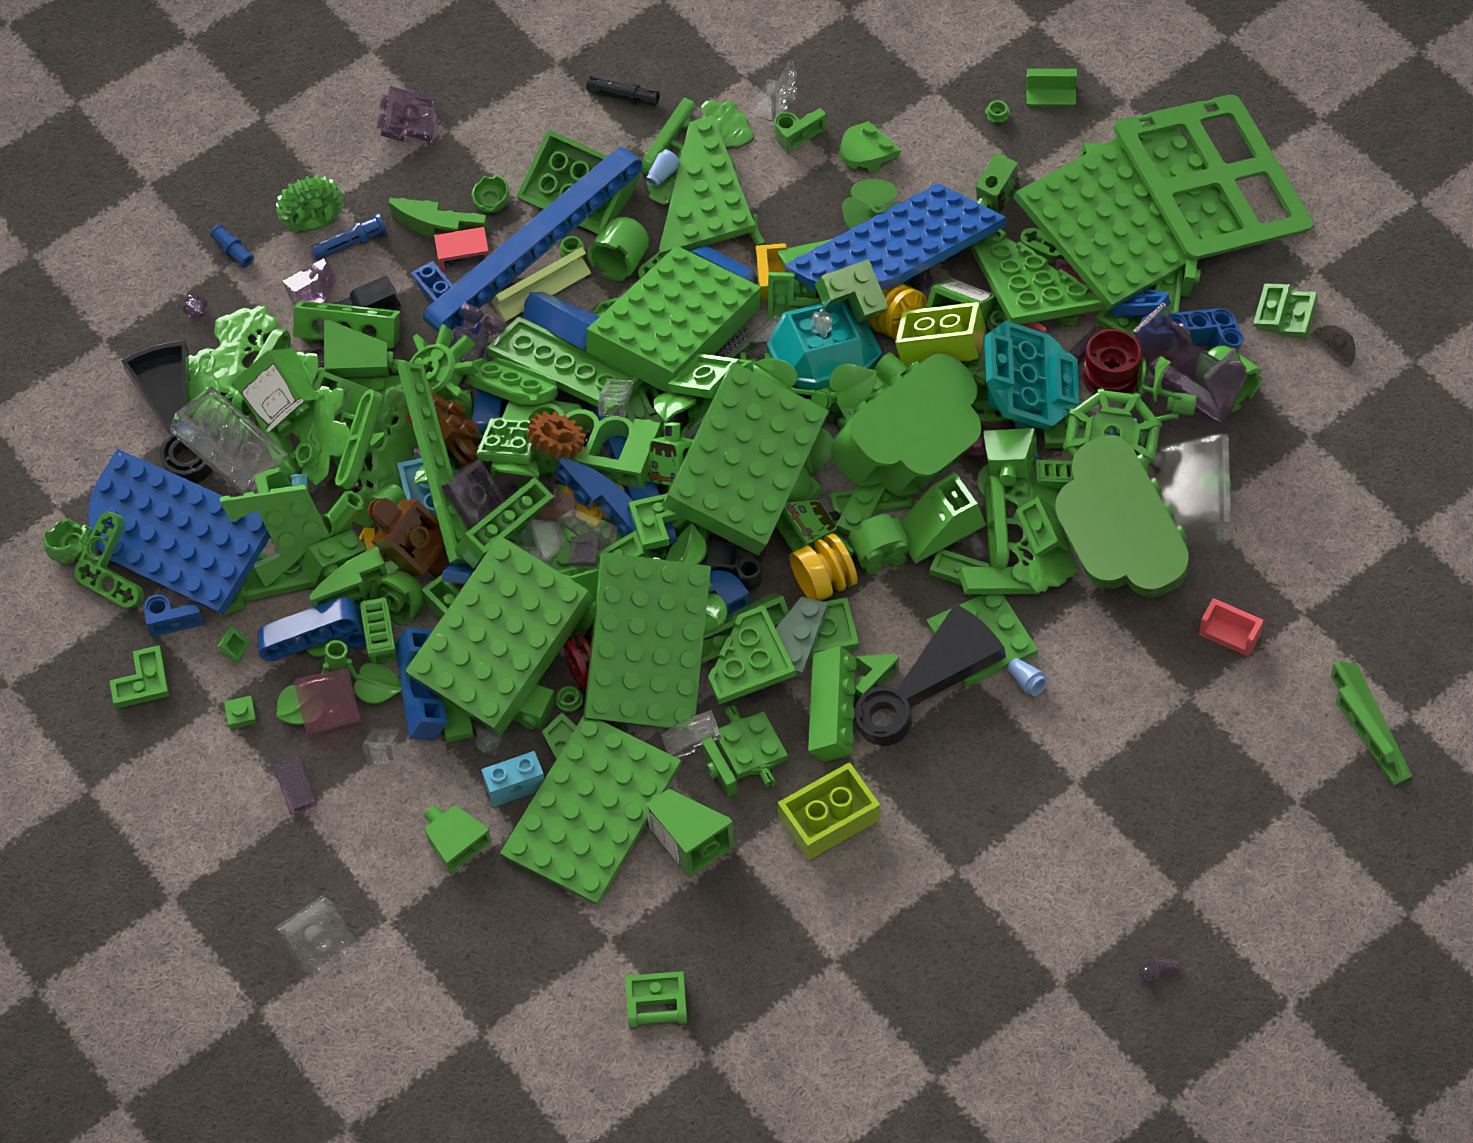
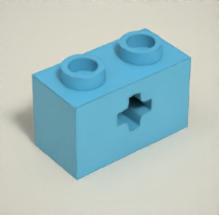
[481,751,545,807]

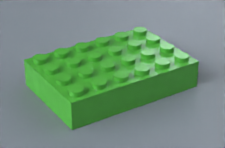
[586,245,761,392]
[662,362,828,555]
[405,535,595,736]

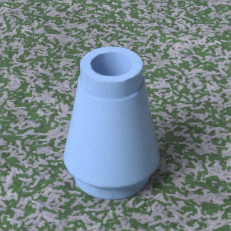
[646,150,680,188]
[1007,658,1048,696]

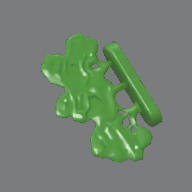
[640,98,754,204]
[189,306,291,426]
[256,352,350,485]
[335,386,418,528]
[984,465,1078,593]

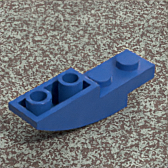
[411,261,488,343]
[555,458,636,538]

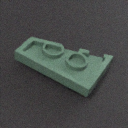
[776,597,828,677]

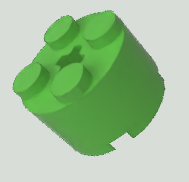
[849,514,911,574]

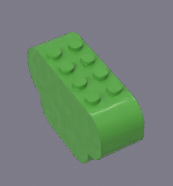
[831,354,981,497]
[1055,435,1189,598]

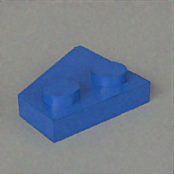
[1112,288,1171,318]

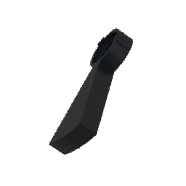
[121,340,215,483]
[855,603,1006,746]

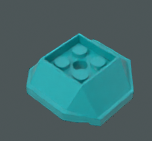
[767,302,882,390]
[984,321,1080,430]

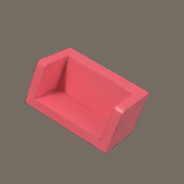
[434,227,489,273]
[1199,598,1264,657]

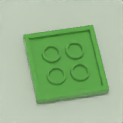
[926,594,1038,688]

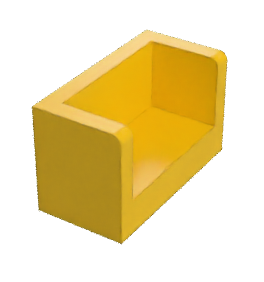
[756,244,787,301]

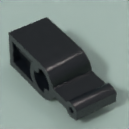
[331,275,401,326]

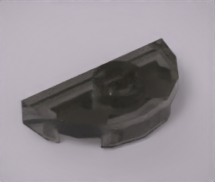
[1310,325,1356,367]

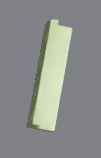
[491,247,591,323]

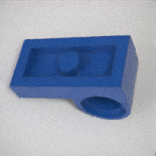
[144,595,204,637]

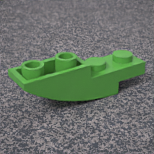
[389,198,488,238]

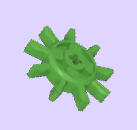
[393,325,481,403]

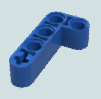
[1135,308,1244,352]
[257,597,366,661]

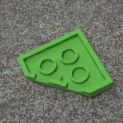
[708,605,796,704]

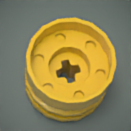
[867,283,927,340]
[789,533,858,601]

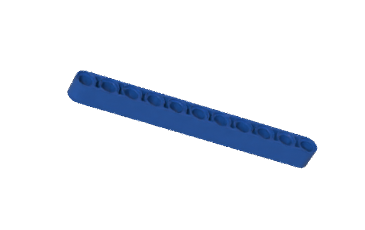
[423,147,643,333]

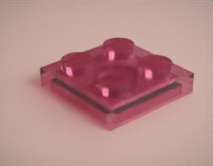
[294,667,361,734]

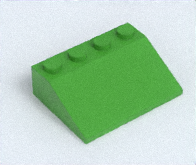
[516,129,642,235]

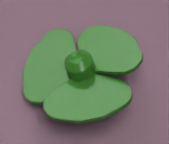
[842,179,901,230]

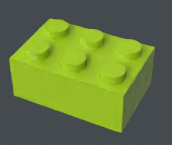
[895,302,986,367]
[778,762,880,861]

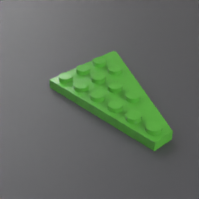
[659,115,756,258]
[969,229,1107,325]

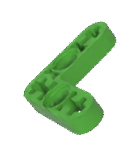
[74,512,144,608]

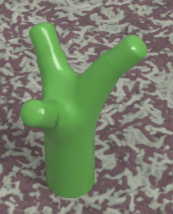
[748,214,766,246]

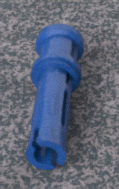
[310,214,387,261]

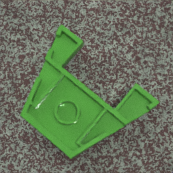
[220,484,328,587]

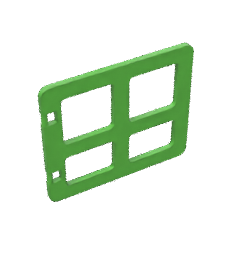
[1114,95,1313,260]

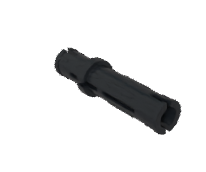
[586,76,660,107]

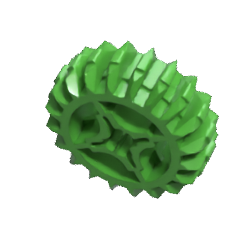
[276,175,344,233]

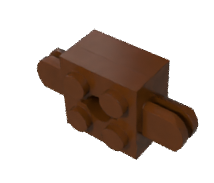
[405,389,483,469]
[367,498,451,577]

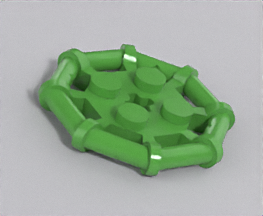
[1062,388,1162,465]

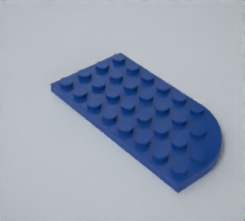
[784,183,1007,290]
[89,448,271,615]

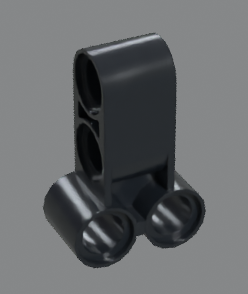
[699,541,764,590]

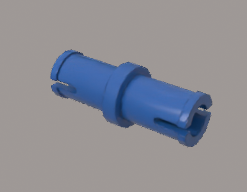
[210,225,254,268]

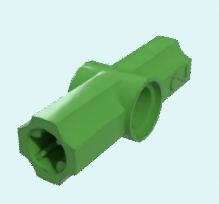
[317,491,365,543]

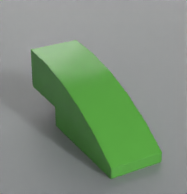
[309,547,387,607]

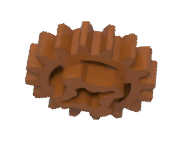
[526,411,585,459]

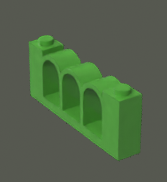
[502,401,663,489]

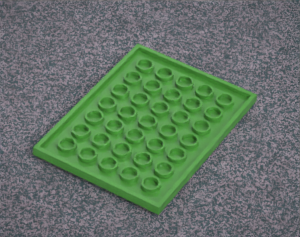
[1013,121,1242,310]

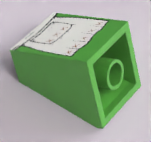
[926,278,997,325]
[232,348,316,433]
[646,789,734,878]

